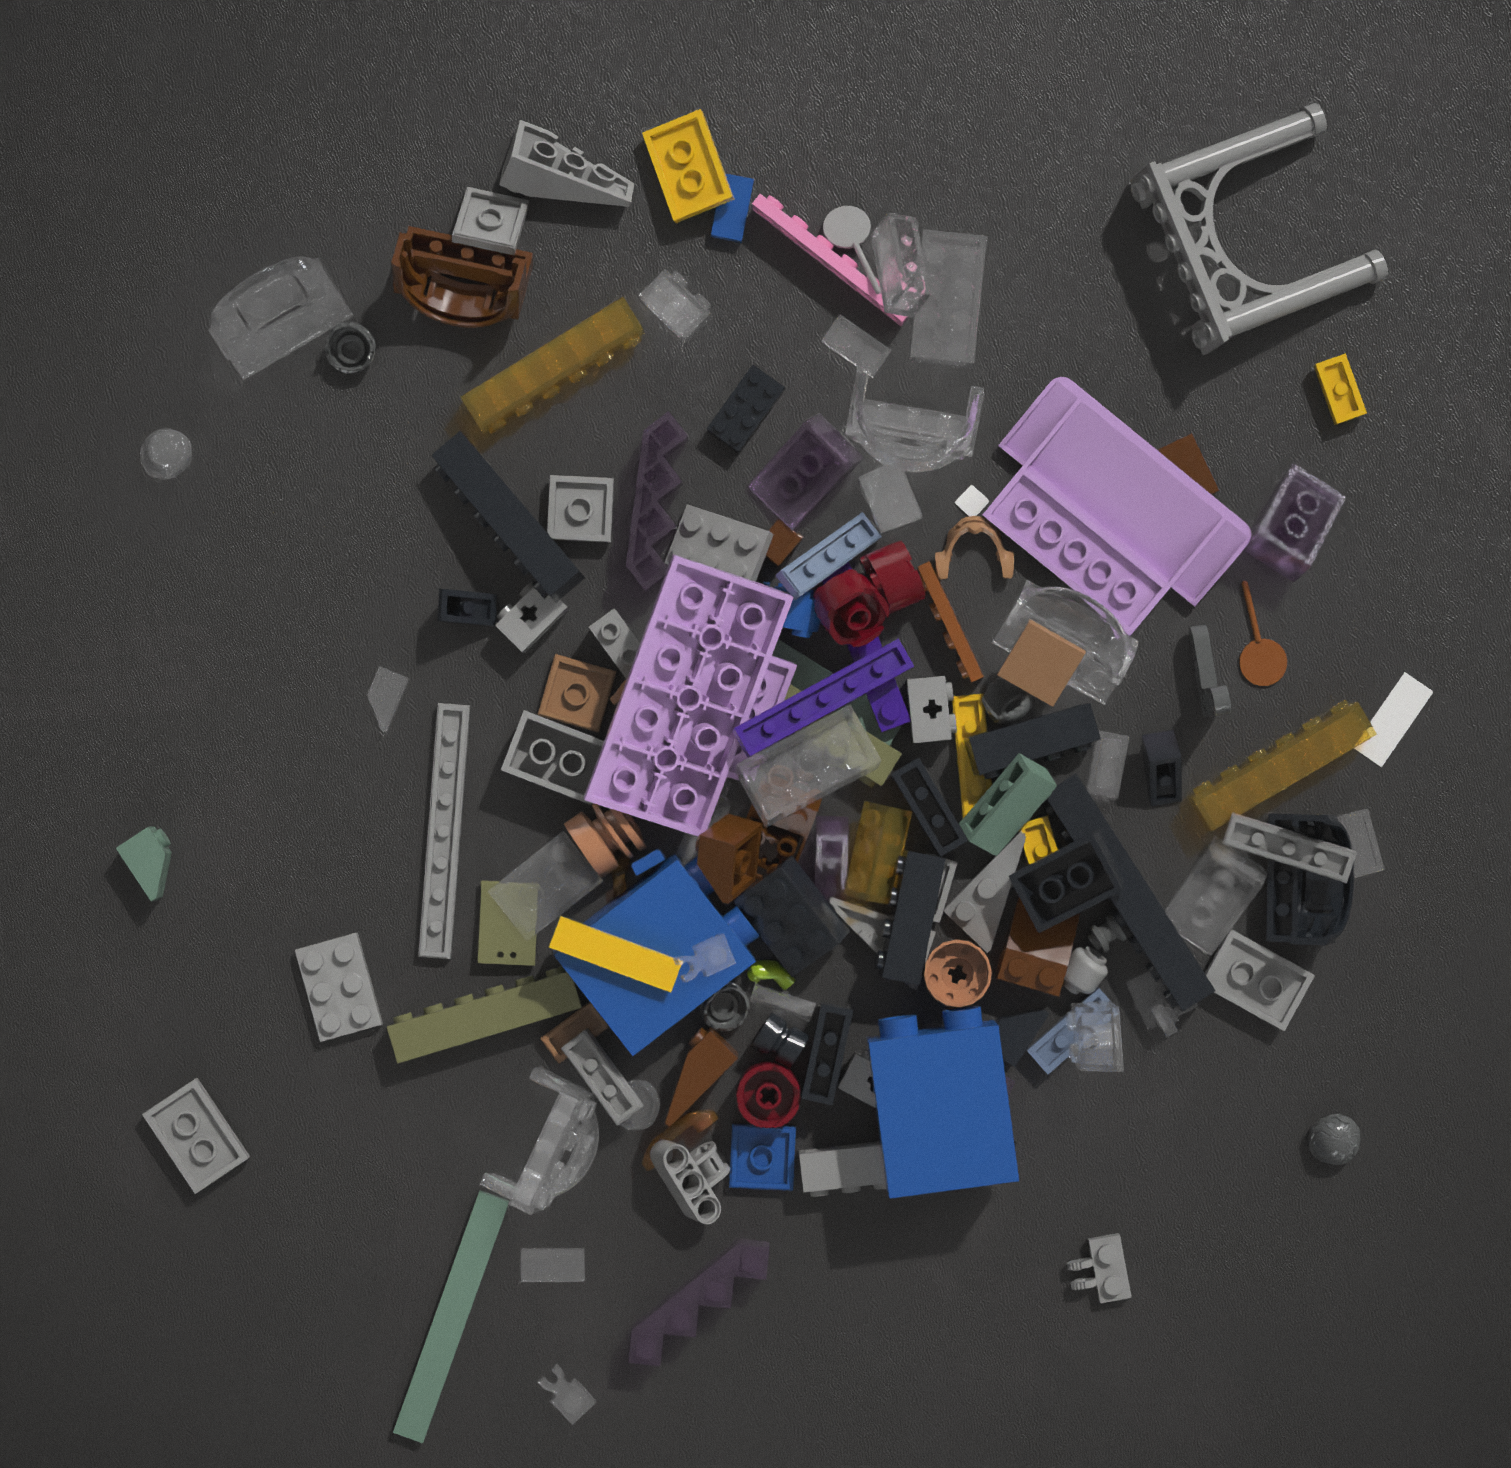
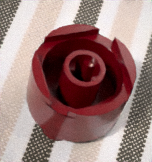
[859,540,926,614]
[813,569,889,647]
[737,1060,801,1128]

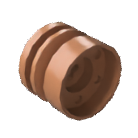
[564,803,646,878]
[924,939,992,1008]

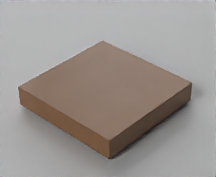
[997,619,1086,707]
[538,654,617,732]

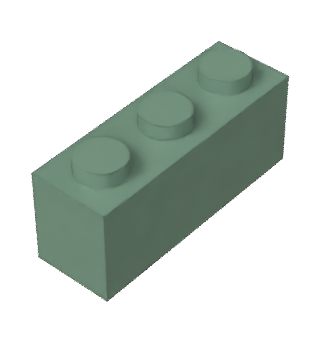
[959,753,1057,856]

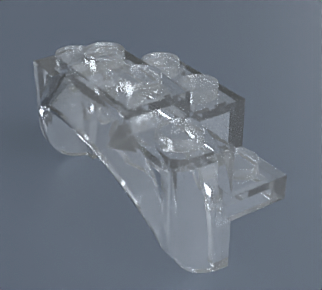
[992,580,1139,705]

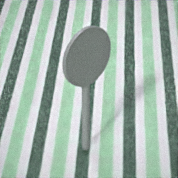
[823,206,881,294]

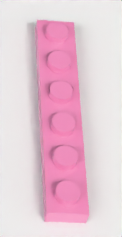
[752,194,910,326]

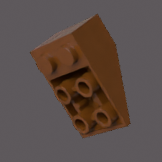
[746,772,823,879]

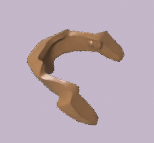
[935,516,1014,580]

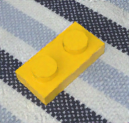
[1314,353,1367,425]
[1018,816,1058,865]

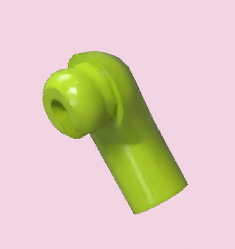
[747,960,796,991]

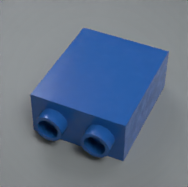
[553,853,760,1056]
[866,1006,1019,1199]

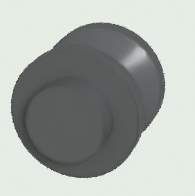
[1086,912,1127,953]

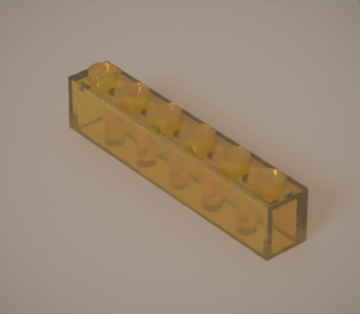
[460,297,645,434]
[1188,700,1377,831]

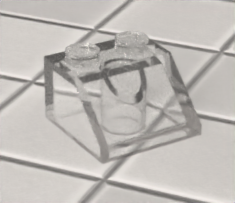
[1066,1000,1124,1072]

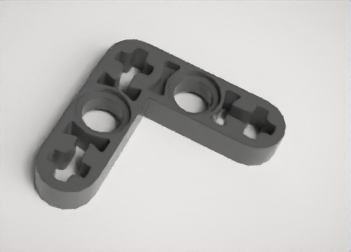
[1189,624,1231,718]

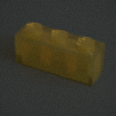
[844,801,912,904]

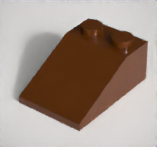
[995,895,1080,996]
[665,1027,738,1127]

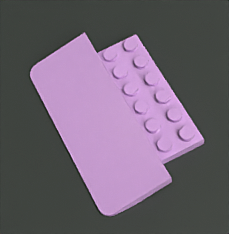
[983,377,1251,636]

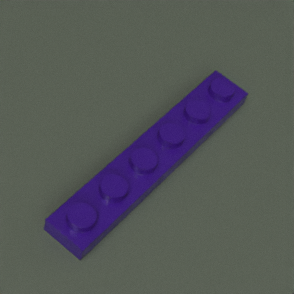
[822,562,911,733]
[732,638,914,758]

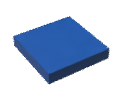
[729,1123,796,1191]

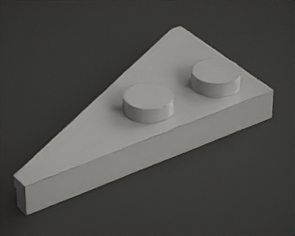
[943,830,1026,953]
[828,896,936,990]

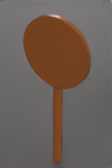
[1239,581,1287,686]

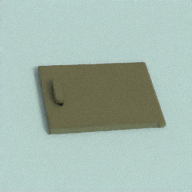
[478,881,540,966]

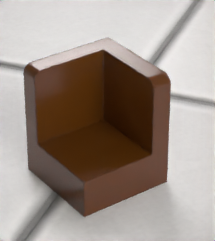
[765,519,803,568]

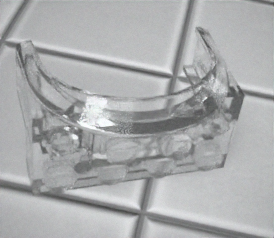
[208,256,353,380]
[845,366,984,472]
[480,1066,599,1215]

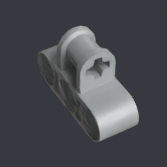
[650,1140,730,1224]

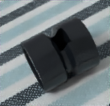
[750,1012,810,1070]

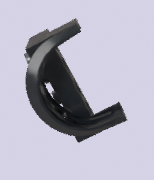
[1266,813,1354,945]

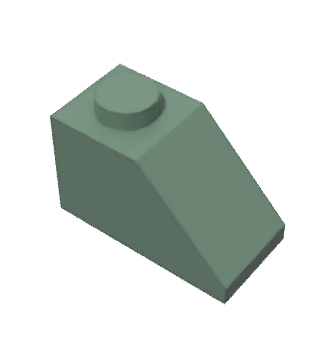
[116,826,172,901]

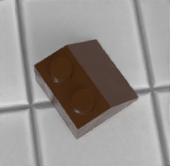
[695,814,762,904]

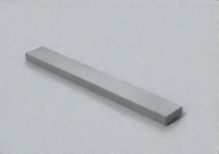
[418,703,470,959]

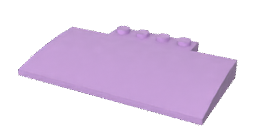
[583,554,797,836]

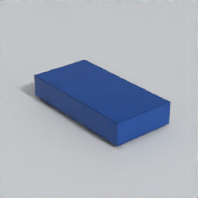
[711,173,754,243]
[631,848,666,876]

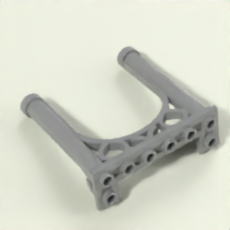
[1130,103,1388,355]

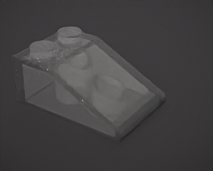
[488,831,603,941]
[1164,836,1267,956]

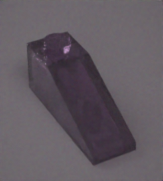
[814,816,849,916]

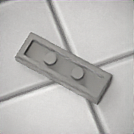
[561,1028,644,1126]

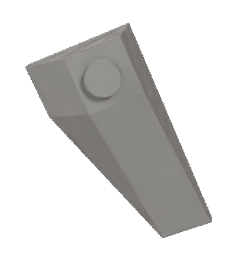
[499,120,634,207]

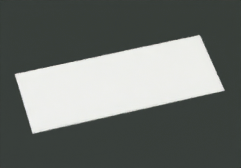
[1353,672,1433,767]

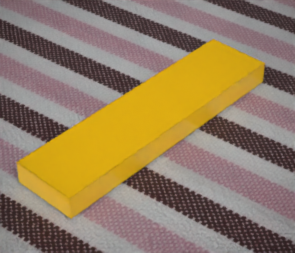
[952,694,992,819]
[549,916,682,992]

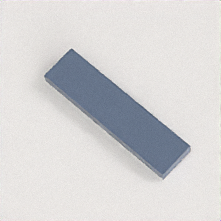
[776,512,882,600]

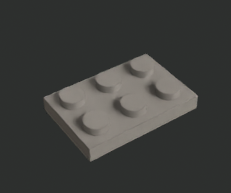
[664,504,774,582]
[1205,928,1315,1031]
[295,932,383,1042]
[142,1078,250,1194]

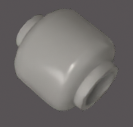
[1063,946,1108,995]

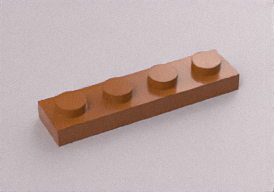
[918,561,984,682]

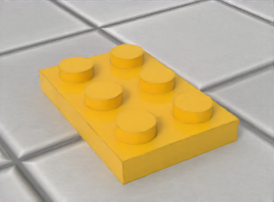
[642,109,735,223]

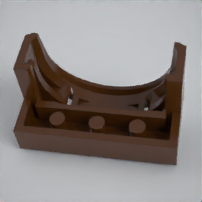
[391,226,533,328]

